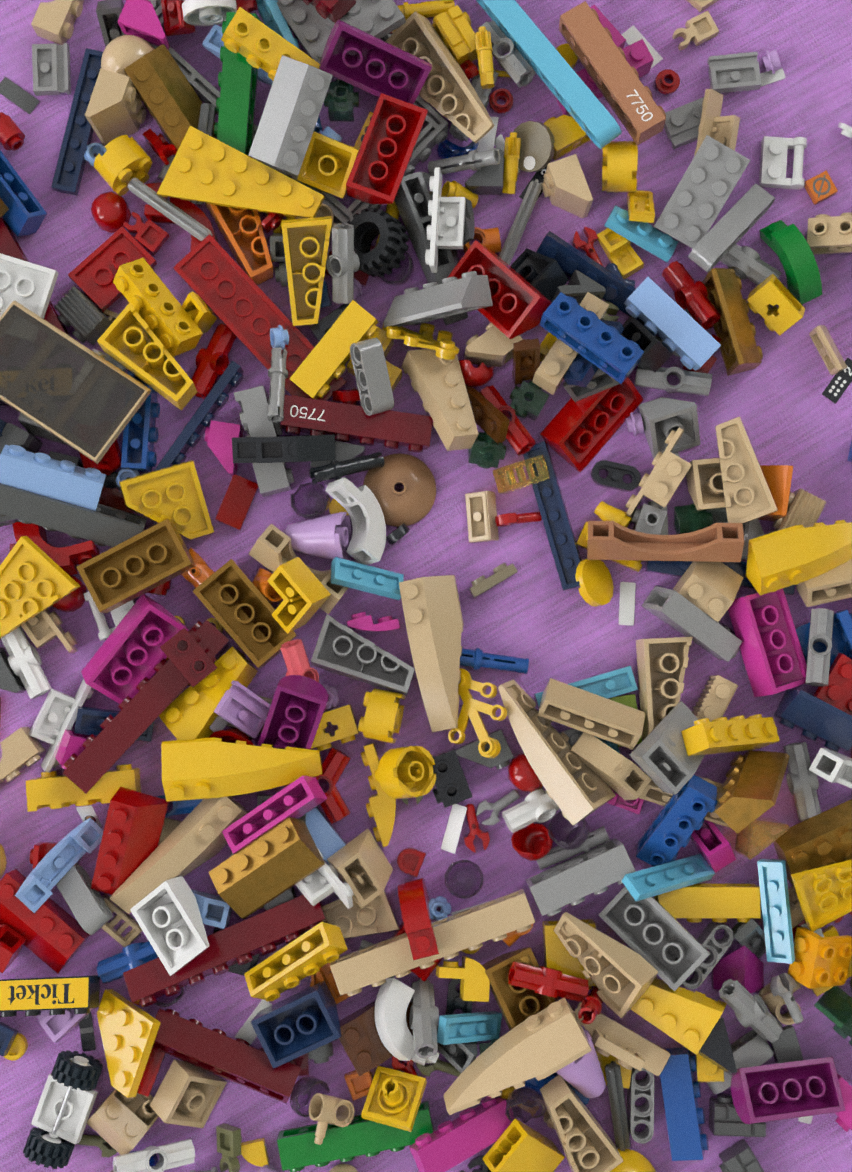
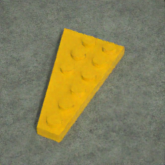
[157,126,325,219]
[0,536,80,639]
[791,859,852,932]

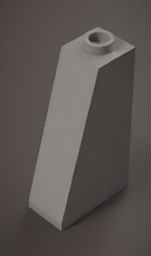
[642,586,743,662]

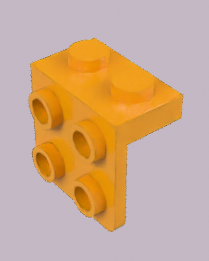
[787,927,852,989]

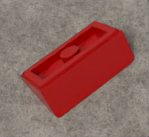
[161,0,195,36]
[215,474,259,530]

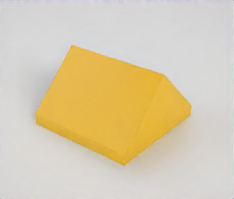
[297,131,359,199]

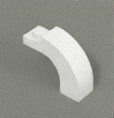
[325,477,386,565]
[809,748,852,789]
[374,978,440,1065]

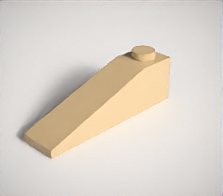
[554,912,658,1018]

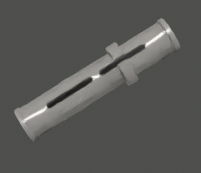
[428,148,501,175]
[267,348,288,422]
[537,826,610,870]

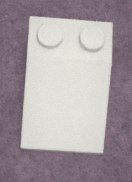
[130,876,209,976]

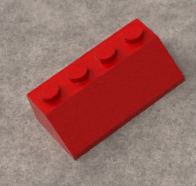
[346,93,428,204]
[447,240,551,339]
[540,377,644,473]
[91,786,169,895]
[0,869,90,973]

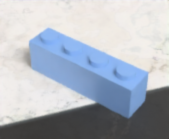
[624,277,721,371]
[0,445,106,511]

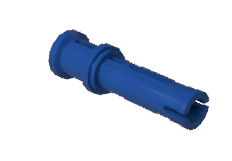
[460,648,529,674]

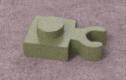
[216,1123,242,1172]

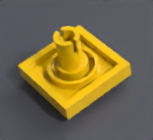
[361,1066,427,1132]

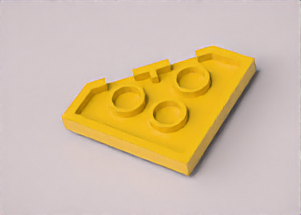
[119,460,214,540]
[97,989,161,1098]

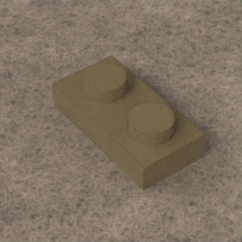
[469,563,518,598]

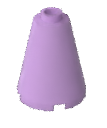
[283,512,353,560]
[556,1025,606,1098]

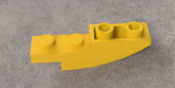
[361,742,396,847]

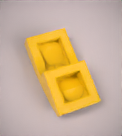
[597,228,644,279]

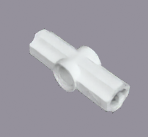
[1,626,51,699]
[502,789,560,833]
[113,1139,195,1172]

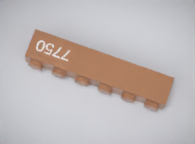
[559,1,666,146]

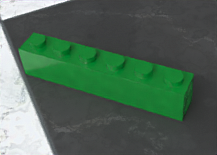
[214,12,261,157]
[277,1101,434,1172]

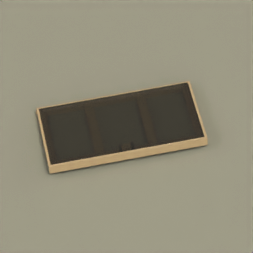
[0,301,151,464]

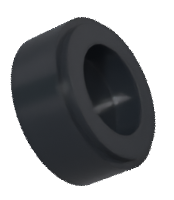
[386,523,410,545]

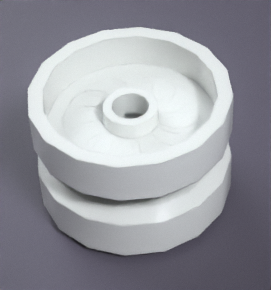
[182,0,237,26]

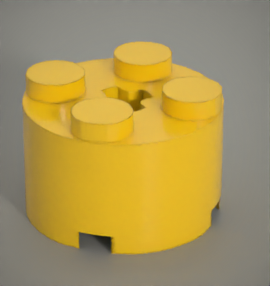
[94,135,153,196]
[602,141,638,192]
[358,688,405,744]
[375,746,436,799]

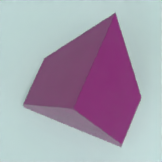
[712,946,764,994]

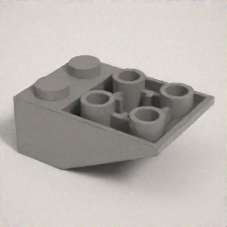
[630,701,705,795]

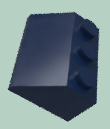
[774,689,852,752]
[251,980,342,1069]

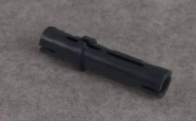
[309,452,384,484]

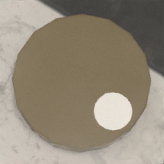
[513,121,555,172]

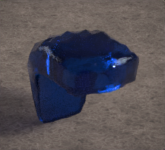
[437,139,479,165]

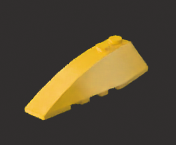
[746,520,852,596]
[161,738,322,802]

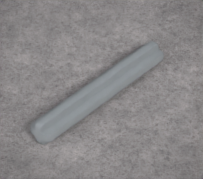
[127,178,213,241]
[499,181,542,265]

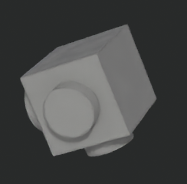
[631,502,668,535]

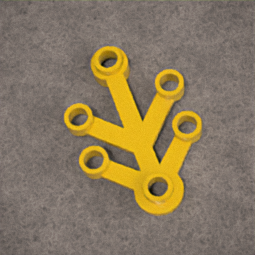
[382,323,459,360]
[448,668,507,758]

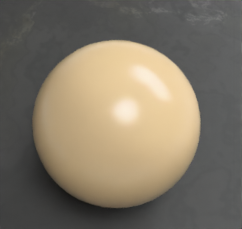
[101,35,154,76]

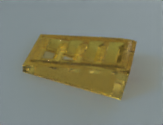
[493,455,550,494]

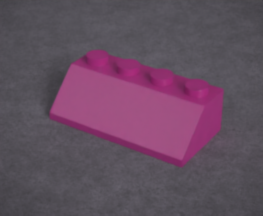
[728,588,807,697]
[81,594,188,704]

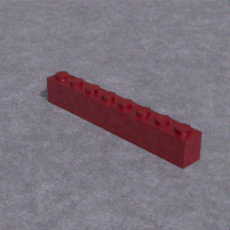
[63,620,229,793]
[123,895,329,1007]

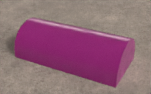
[319,20,432,105]
[257,675,328,749]
[731,1057,846,1124]

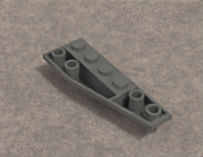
[394,171,468,326]

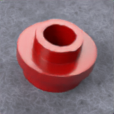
[655,69,680,95]
[489,88,514,114]

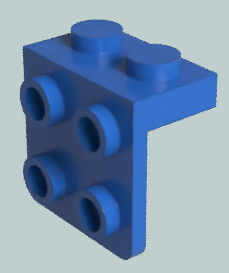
[795,610,852,667]

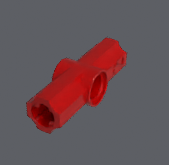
[662,261,721,330]
[191,324,236,399]
[480,385,536,456]
[508,961,589,1002]

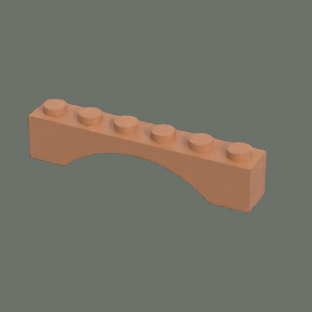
[587,521,744,562]

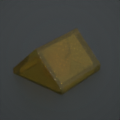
[735,817,791,860]

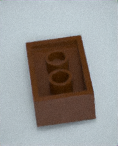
[339,1000,413,1076]

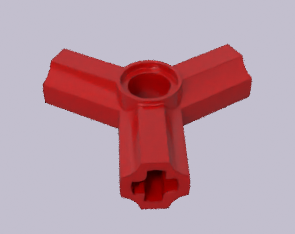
[284,747,351,824]

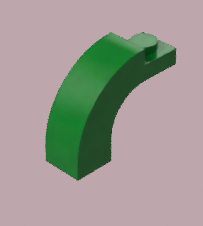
[759,220,822,305]

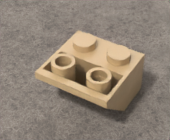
[464,323,523,367]
[327,829,393,908]
[87,1089,159,1155]

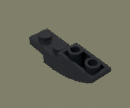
[232,434,336,463]

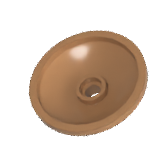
[363,453,436,527]

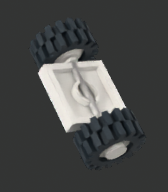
[23,1050,103,1169]

